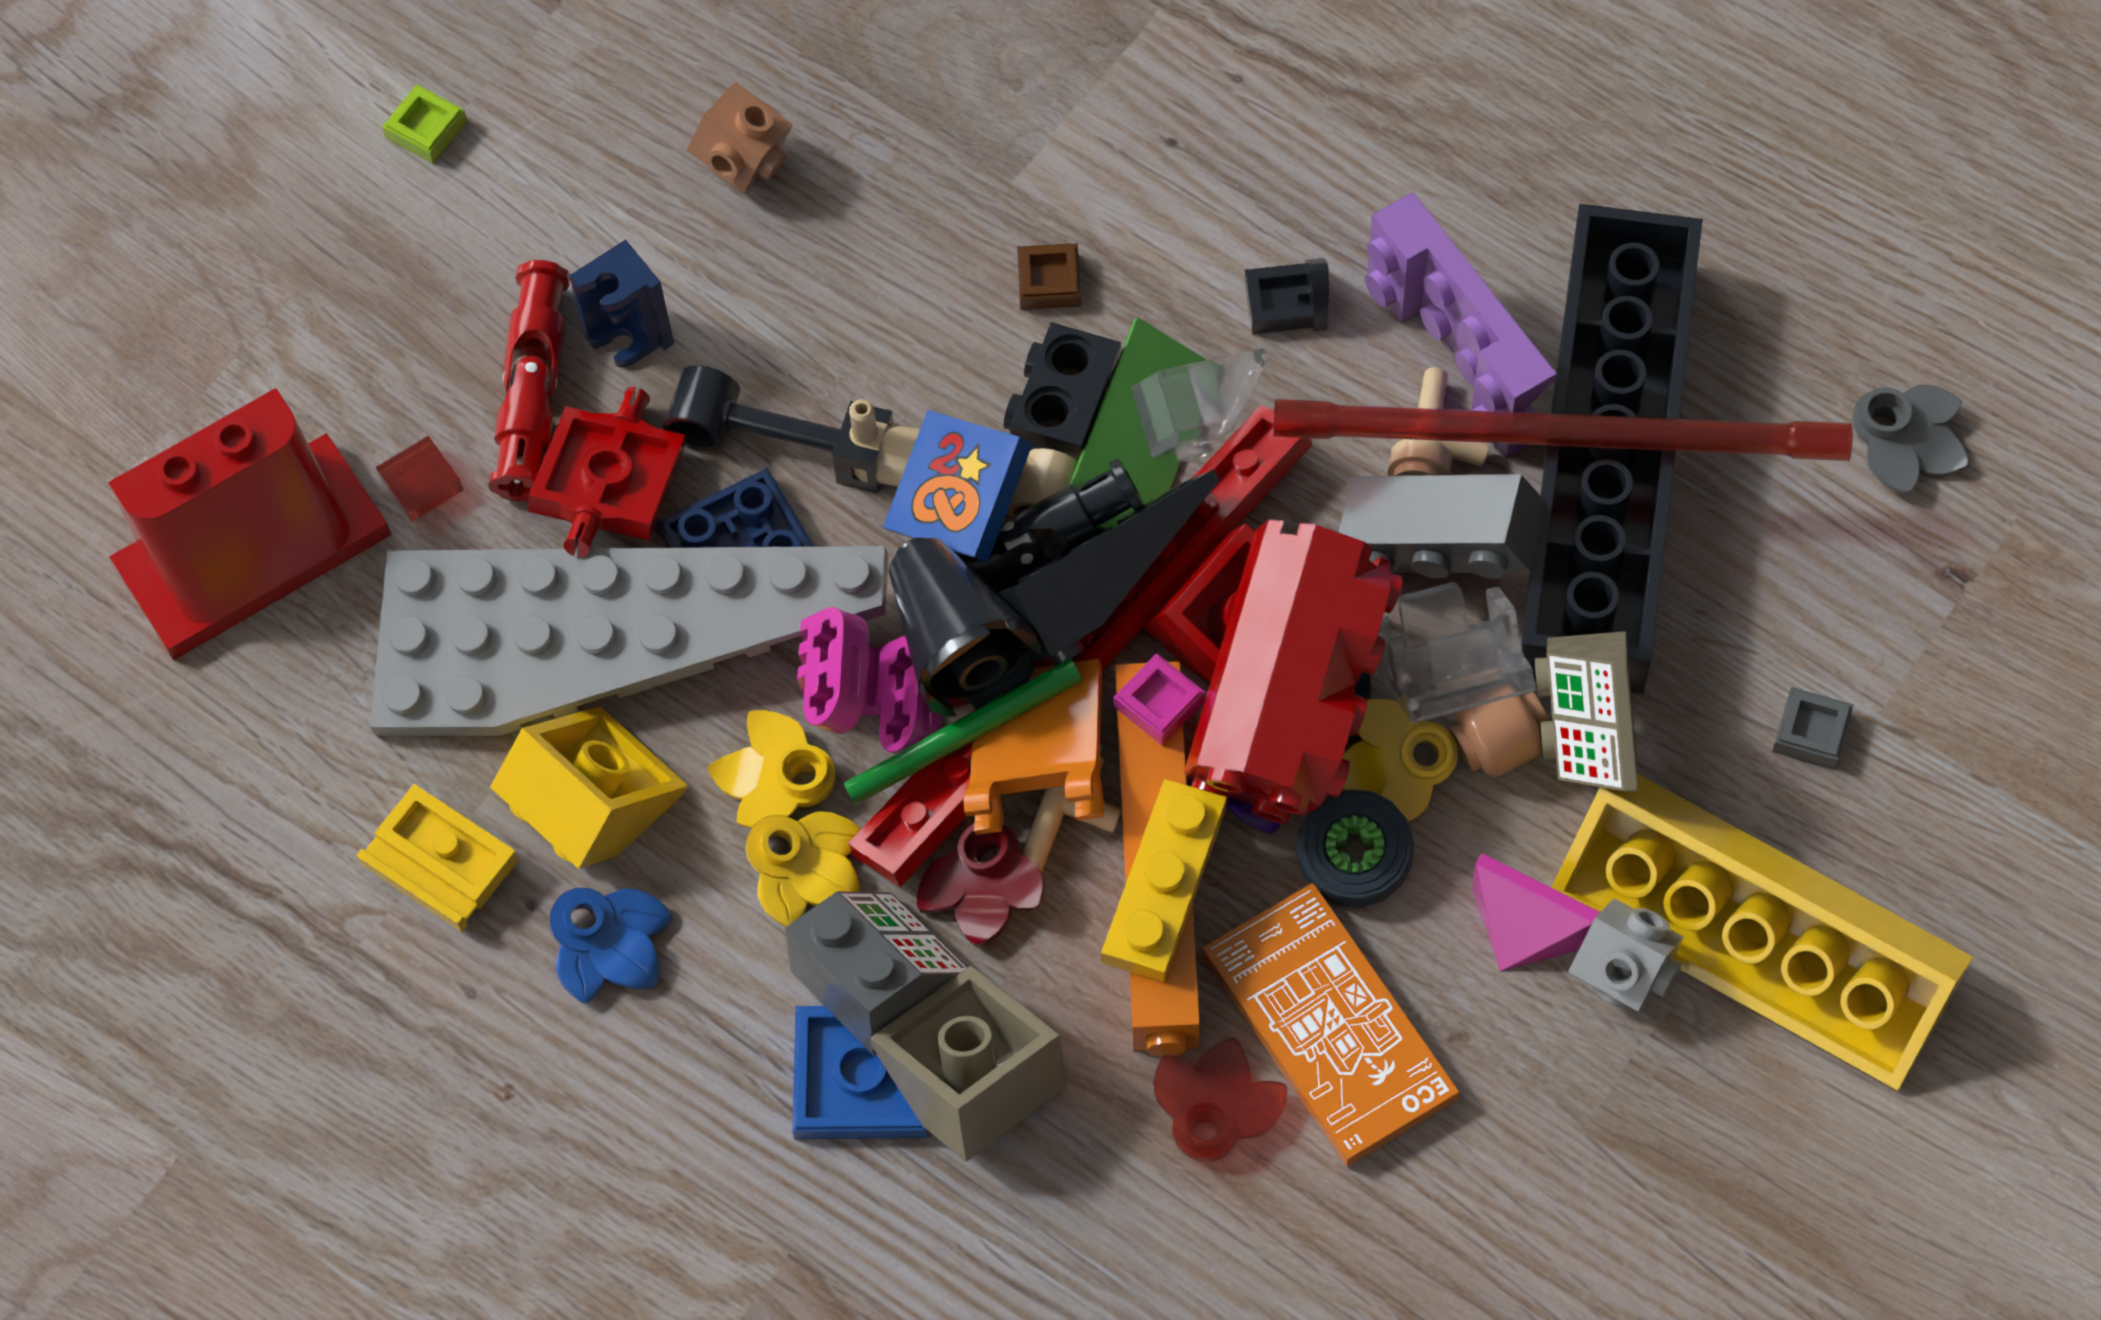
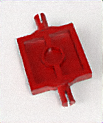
[528,387,685,558]

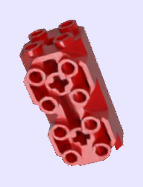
[1184,520,1402,824]

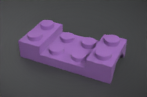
[1365,192,1557,458]

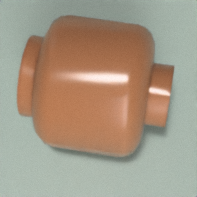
[1449,682,1549,778]

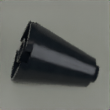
[889,537,1042,717]

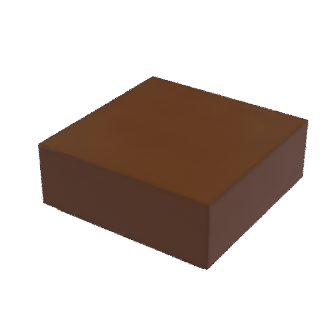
[1017,243,1081,310]

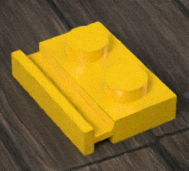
[356,784,519,933]

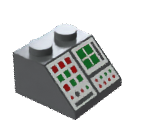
[785,891,968,1055]

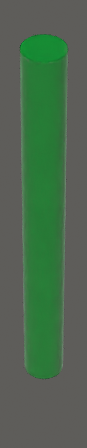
[843,658,1083,806]

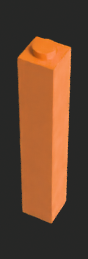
[1115,662,1199,1057]

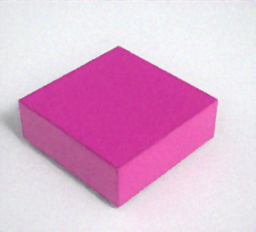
[1113,653,1205,746]

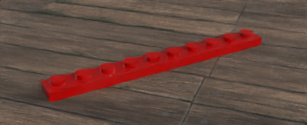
[848,404,1313,887]

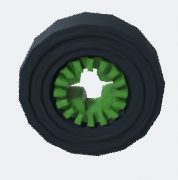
[1297,789,1414,907]

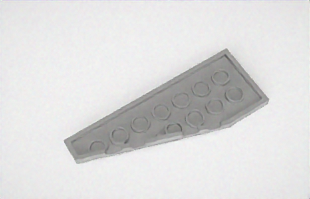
[370,546,889,736]

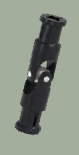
[956,458,1146,591]

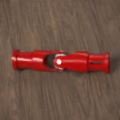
[488,260,570,502]

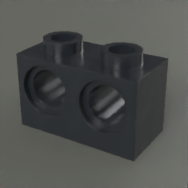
[1003,322,1122,461]

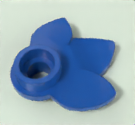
[549,888,672,1004]

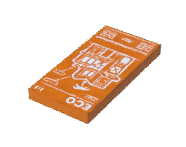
[1202,883,1459,1167]

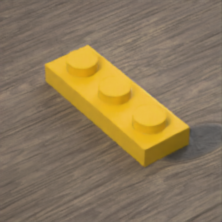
[1101,779,1227,982]

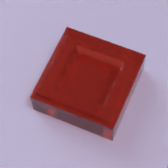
[375,436,464,522]

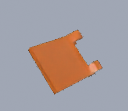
[964,659,1104,835]

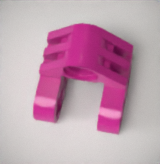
[797,607,941,754]

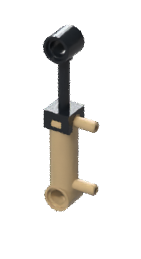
[663,365,1078,534]

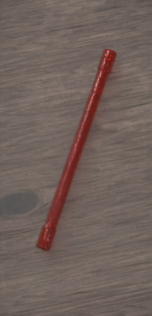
[1273,399,1853,461]

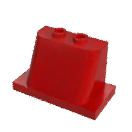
[108,388,391,660]

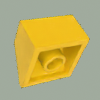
[490,706,688,869]

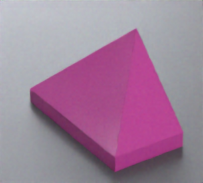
[1472,853,1600,972]

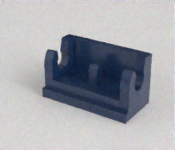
[569,239,674,367]

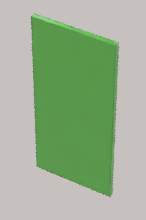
[1069,317,1217,530]

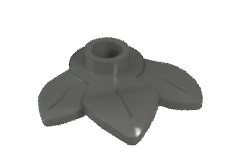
[1852,385,1969,494]

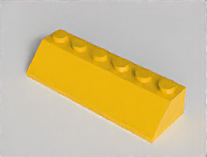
[1551,773,1974,1091]

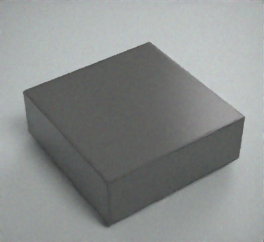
[1772,687,1854,770]

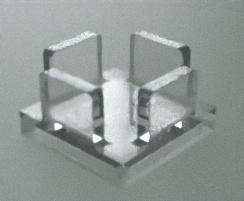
[1377,582,1536,724]

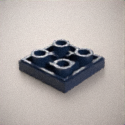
[657,467,815,548]

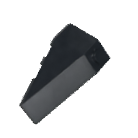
[995,469,1220,666]

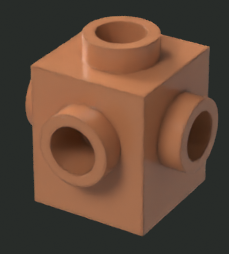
[686,81,793,193]

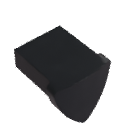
[1244,258,1329,335]

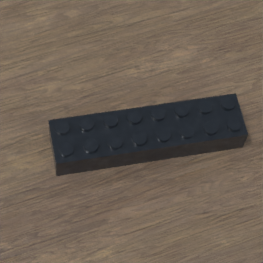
[1516,203,1703,694]

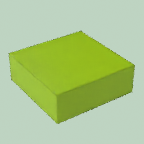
[382,84,468,164]

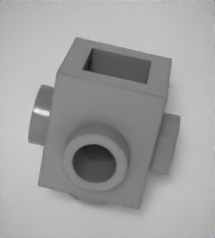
[1568,898,1684,1011]

